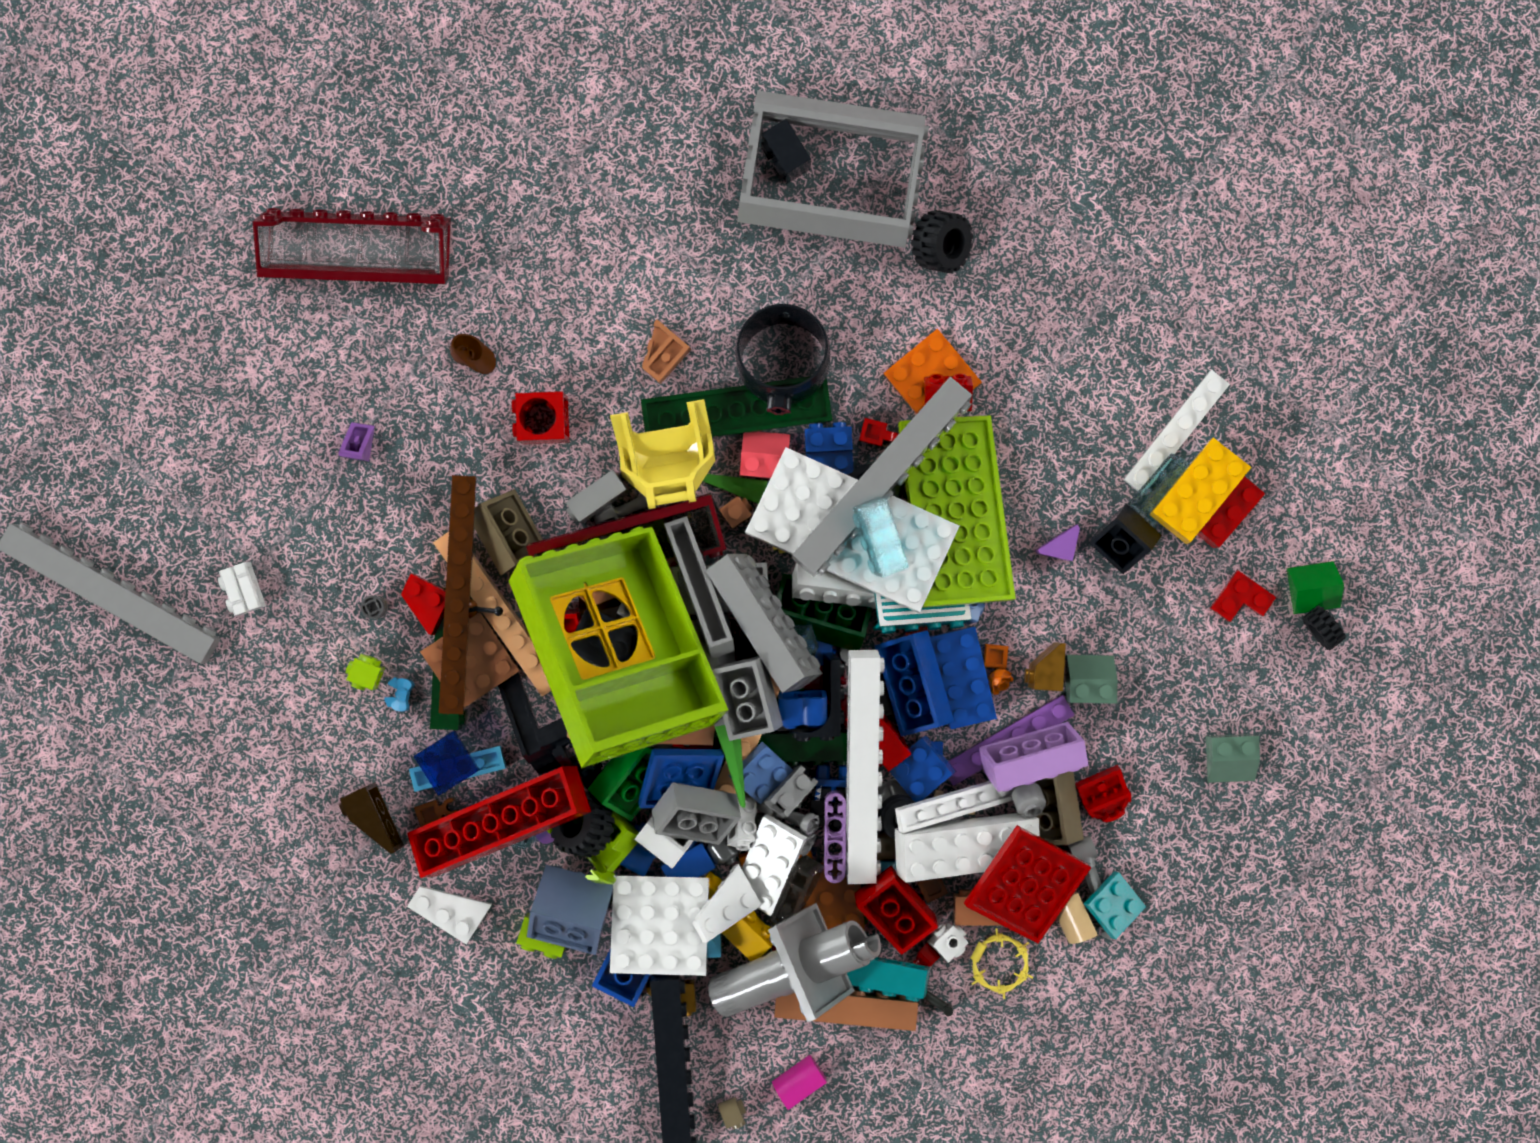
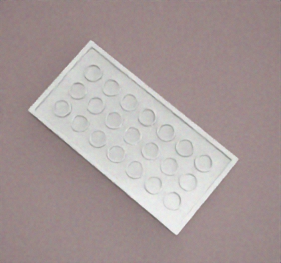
[745,447,959,613]

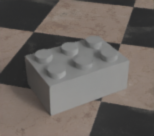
[712,656,783,741]
[652,782,741,845]

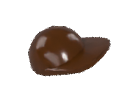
[449,334,496,375]

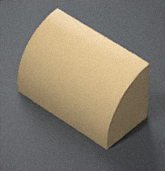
[1057,891,1098,944]

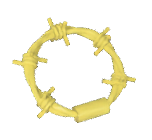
[970,928,1033,999]

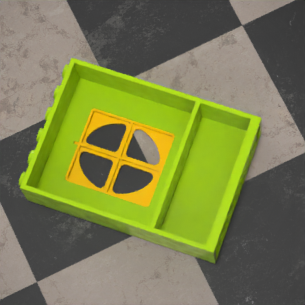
[509,527,728,768]

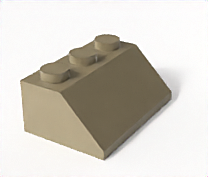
[474,489,546,575]
[1035,771,1084,845]

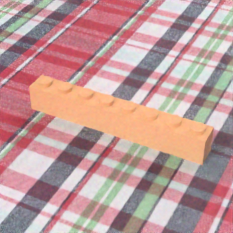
[433,532,551,697]

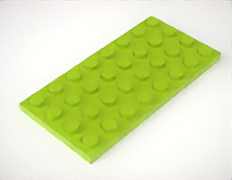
[898,415,1016,608]

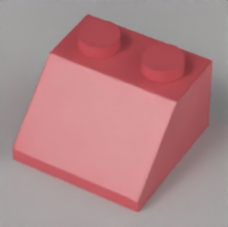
[739,431,790,479]

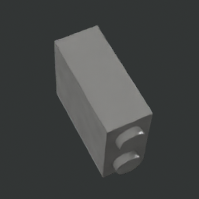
[566,470,630,524]

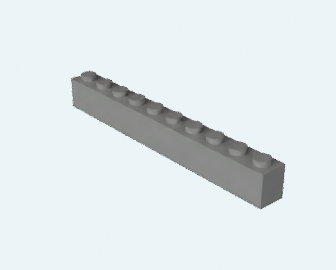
[792,377,972,577]
[0,522,221,664]

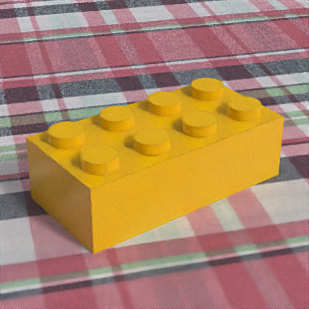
[1149,437,1252,544]

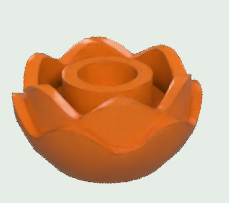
[987,669,1014,695]

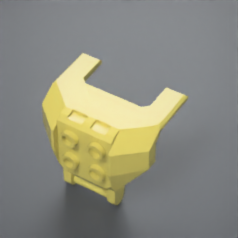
[610,399,715,509]

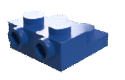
[804,422,853,475]

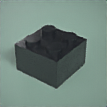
[761,119,811,184]
[1089,503,1162,574]

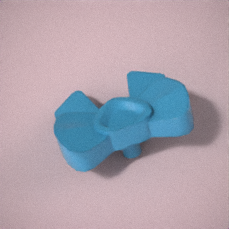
[384,677,415,712]

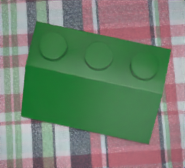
[588,746,655,821]

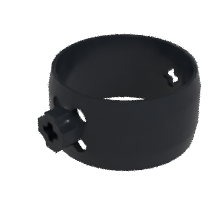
[735,304,830,415]

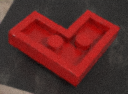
[1210,570,1276,622]

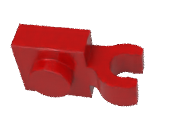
[859,418,899,447]

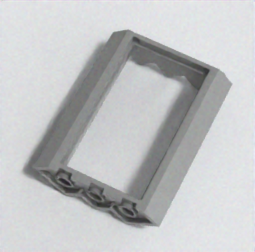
[737,90,929,248]

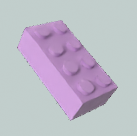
[979,722,1089,792]

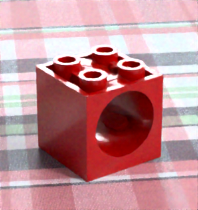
[512,391,570,445]

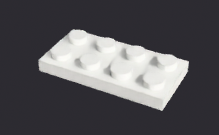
[742,814,807,917]

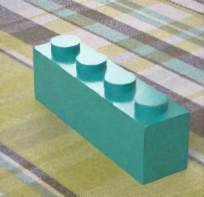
[847,957,930,1001]

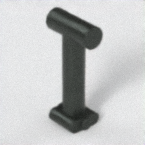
[924,990,953,1016]

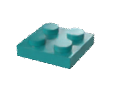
[1084,871,1146,939]

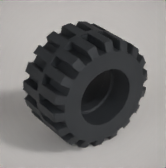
[911,210,973,273]
[551,795,615,857]

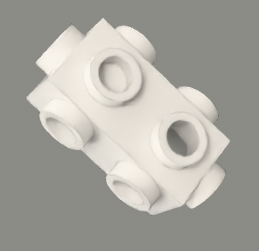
[727,792,757,851]

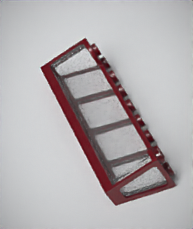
[252,208,451,284]

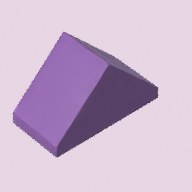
[338,422,375,462]
[1035,525,1080,561]

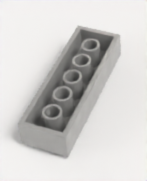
[705,554,823,693]

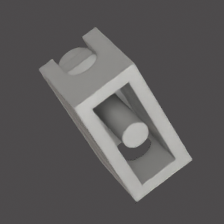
[763,765,818,818]

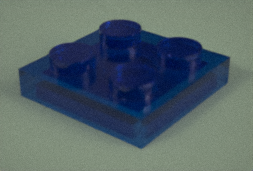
[414,730,480,796]

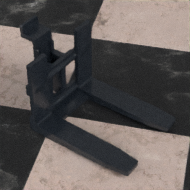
[498,657,603,797]

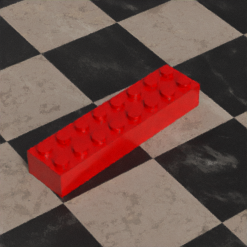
[407,766,591,878]

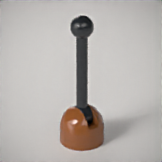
[469,599,503,618]

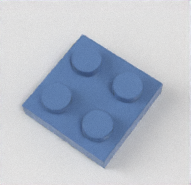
[729,742,793,805]

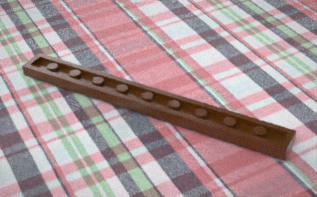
[439,475,477,714]

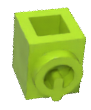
[345,653,385,691]

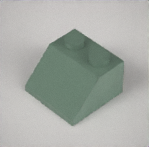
[1066,655,1118,704]
[1206,734,1260,783]

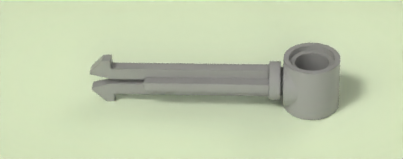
[1067,835,1111,940]

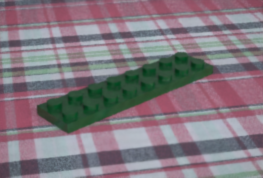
[641,376,833,438]

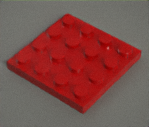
[964,825,1092,944]

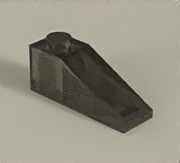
[769,855,824,925]

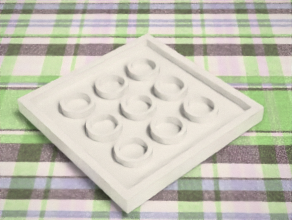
[610,876,709,976]

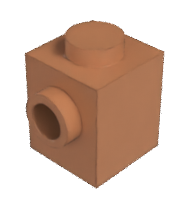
[719,496,753,529]

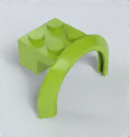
[547,810,639,885]

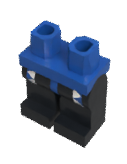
[810,764,847,828]

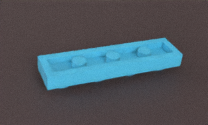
[409,745,507,792]

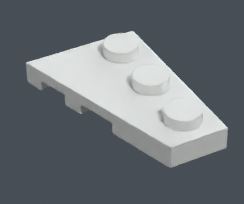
[692,864,761,943]
[407,886,492,944]

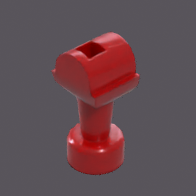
[912,942,941,967]

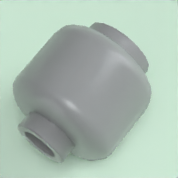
[1012,783,1046,818]

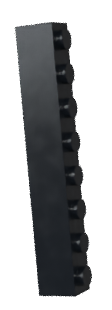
[650,974,697,1143]

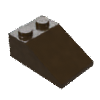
[339,782,404,854]

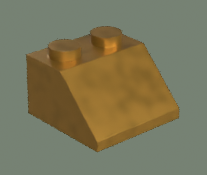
[1024,642,1066,691]

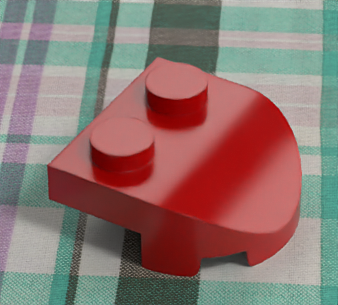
[1075,765,1131,822]

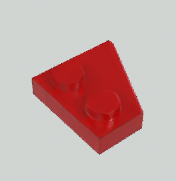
[401,573,446,635]

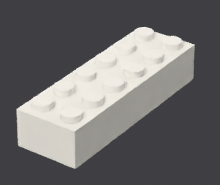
[895,813,1040,883]

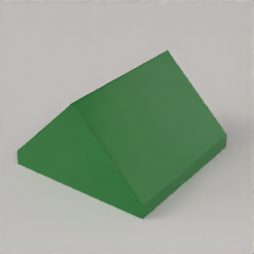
[1286,561,1344,614]

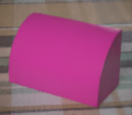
[772,1055,827,1110]

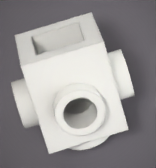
[927,922,968,963]

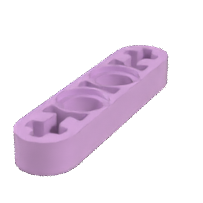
[824,790,846,883]

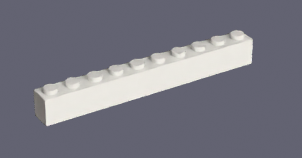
[846,650,885,884]

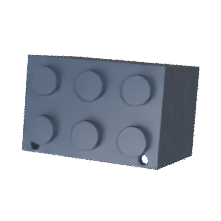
[527,864,613,955]

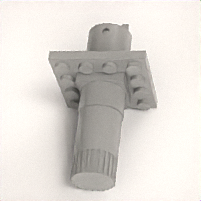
[708,903,881,1022]

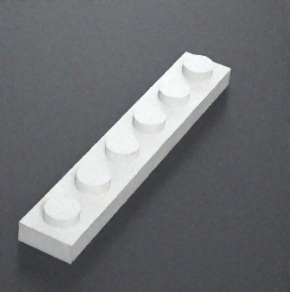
[1123,370,1230,494]
[895,781,1016,833]

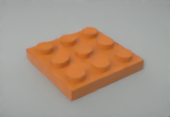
[883,328,982,414]

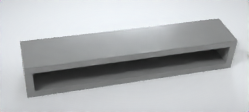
[664,516,735,659]

